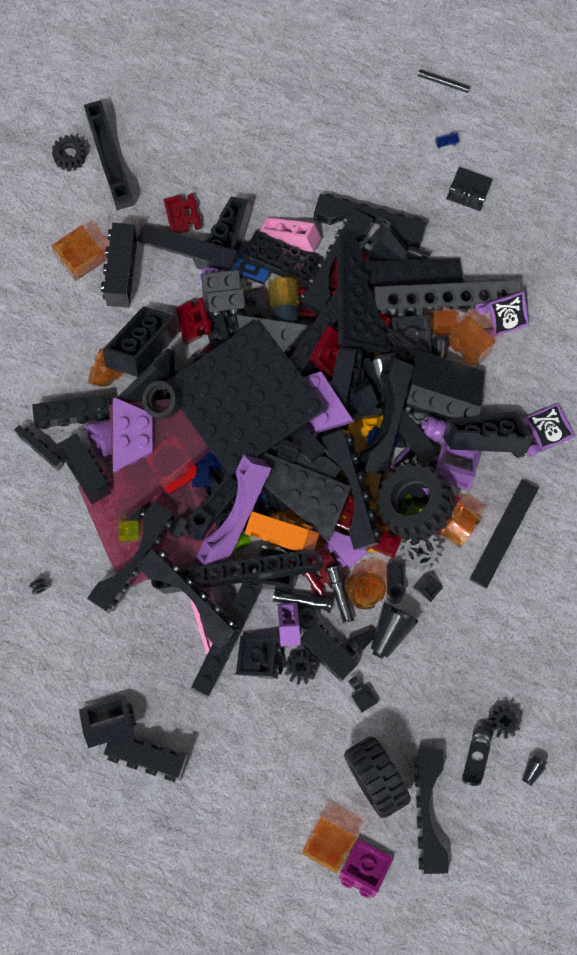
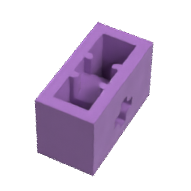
[277,602,300,647]

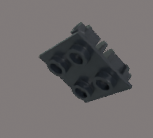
[446,167,493,211]

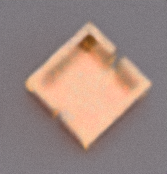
[51,225,105,282]
[449,315,496,368]
[301,817,357,874]

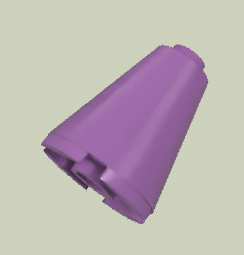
[85,418,113,459]

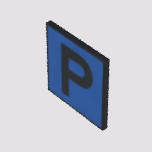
[230,245,270,285]

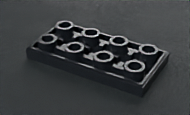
[240,230,322,288]

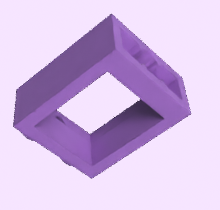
[435,440,481,491]

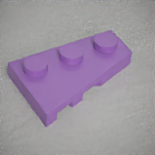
[303,372,354,433]

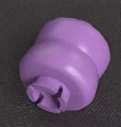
[420,416,447,442]

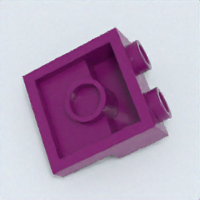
[338,839,394,898]

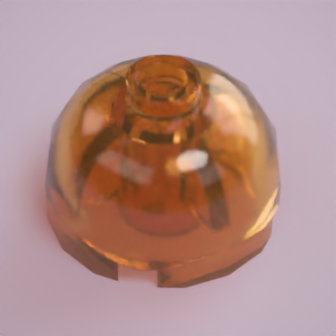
[88,348,121,387]
[346,569,386,610]

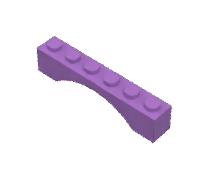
[196,455,271,565]
[299,516,368,569]

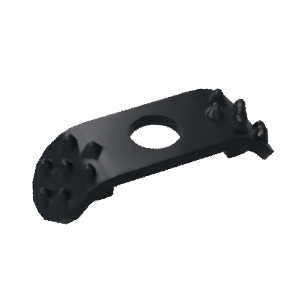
[462,727,492,786]

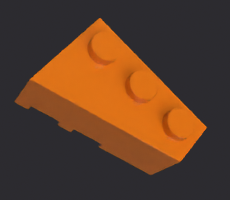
[245,512,319,552]

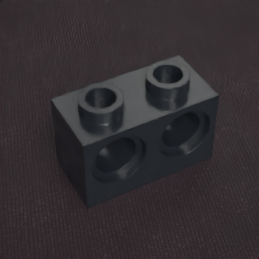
[240,289,272,320]

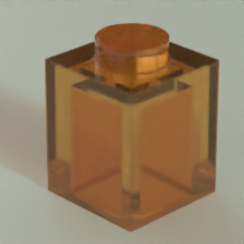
[430,311,457,335]

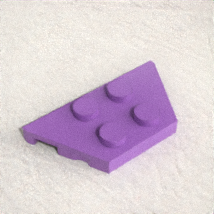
[113,398,153,473]

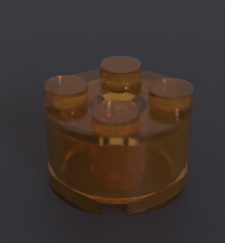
[439,502,483,548]

